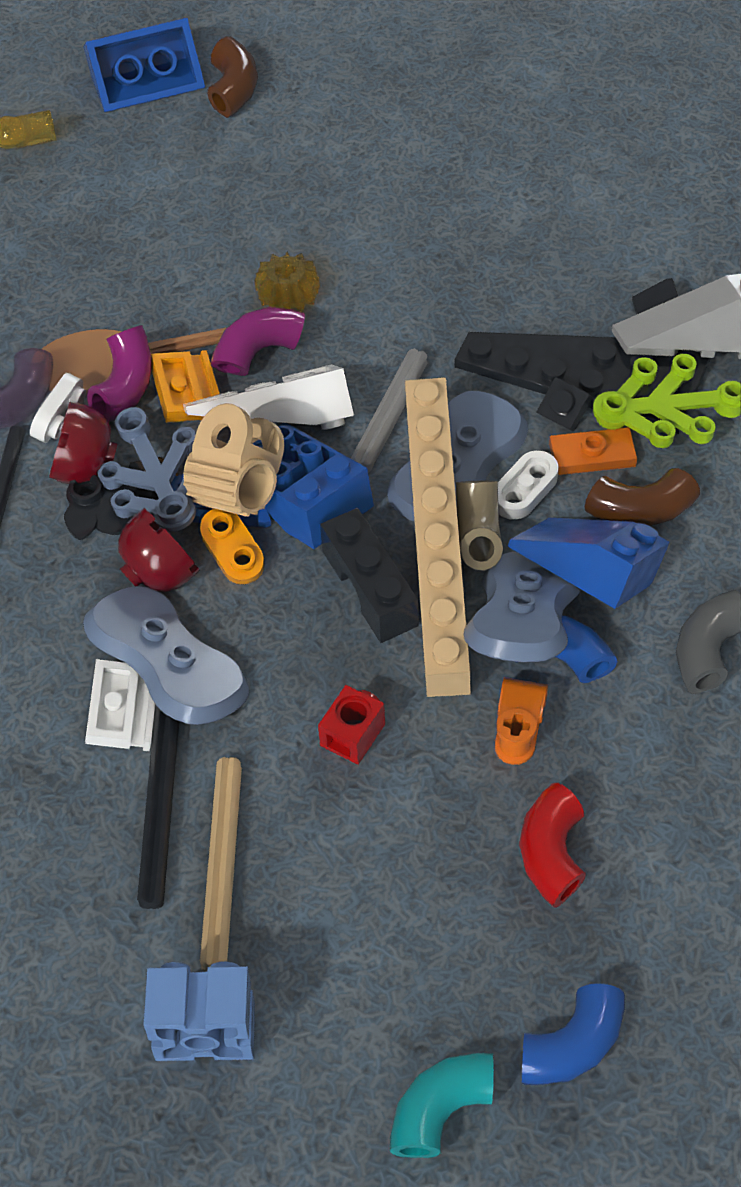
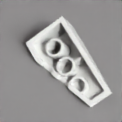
[183,364,354,430]

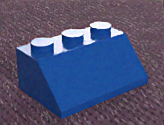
[83,18,205,112]

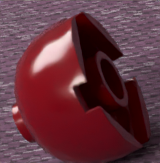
[49,402,118,484]
[118,508,200,592]

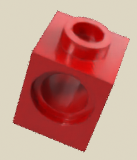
[318,685,385,765]

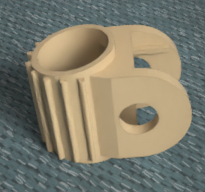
[183,403,284,517]

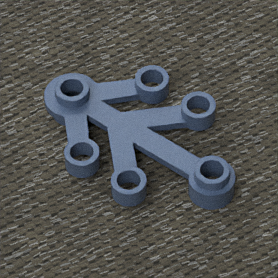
[98,407,196,532]

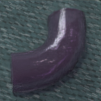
[0,348,53,429]

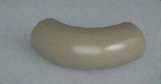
[456,480,503,570]

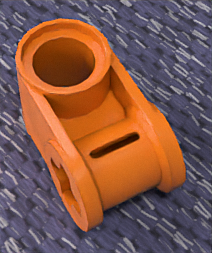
[495,677,548,765]

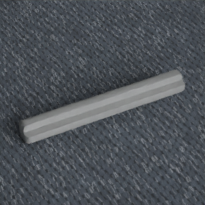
[351,348,428,473]

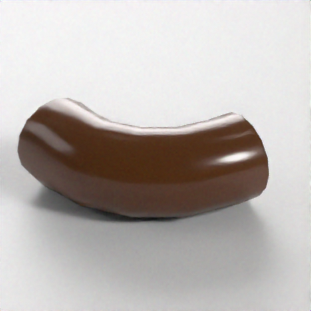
[207,36,258,118]
[585,468,700,526]

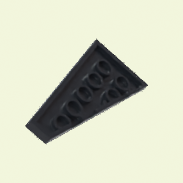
[454,332,711,434]

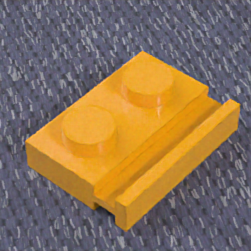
[151,350,220,423]

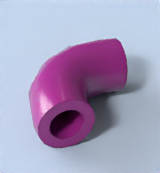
[211,307,305,376]
[87,325,152,422]

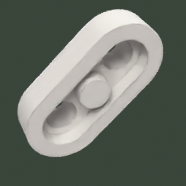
[30,373,86,443]
[498,451,558,519]

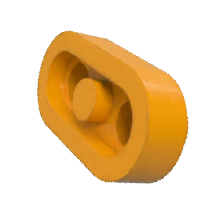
[200,509,264,584]

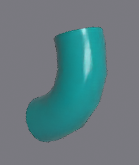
[390,1053,494,1158]

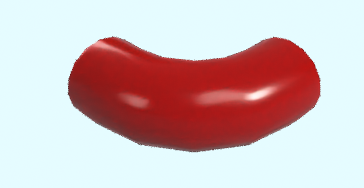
[519,783,586,908]

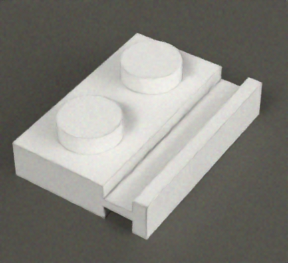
[85,659,155,751]

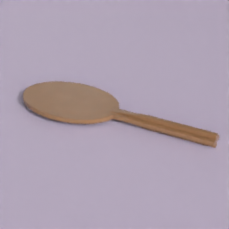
[29,327,227,393]

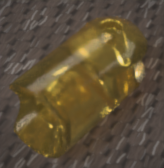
[0,110,57,149]

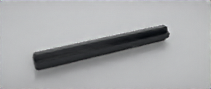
[137,706,179,909]

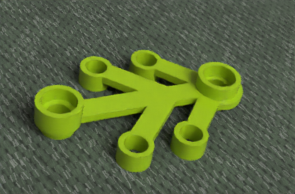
[593,354,741,448]

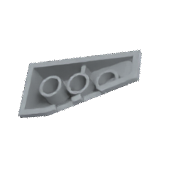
[612,274,741,359]

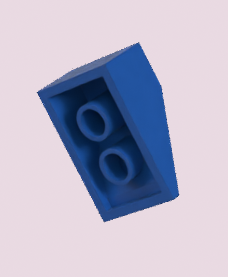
[507,518,670,609]

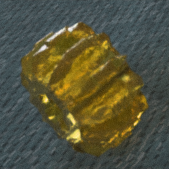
[255,251,320,312]

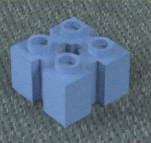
[144,962,255,1061]

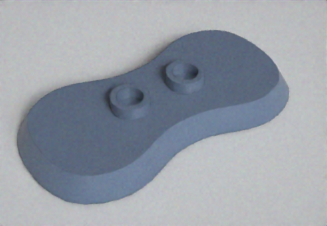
[388,391,528,522]
[463,552,581,662]
[83,586,249,725]

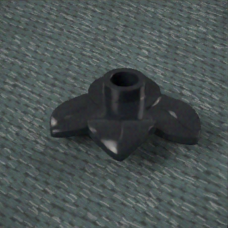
[64,475,139,540]

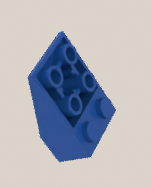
[253,423,374,549]

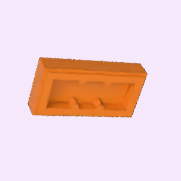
[549,427,637,475]

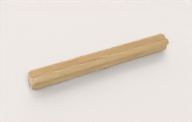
[200,757,242,972]

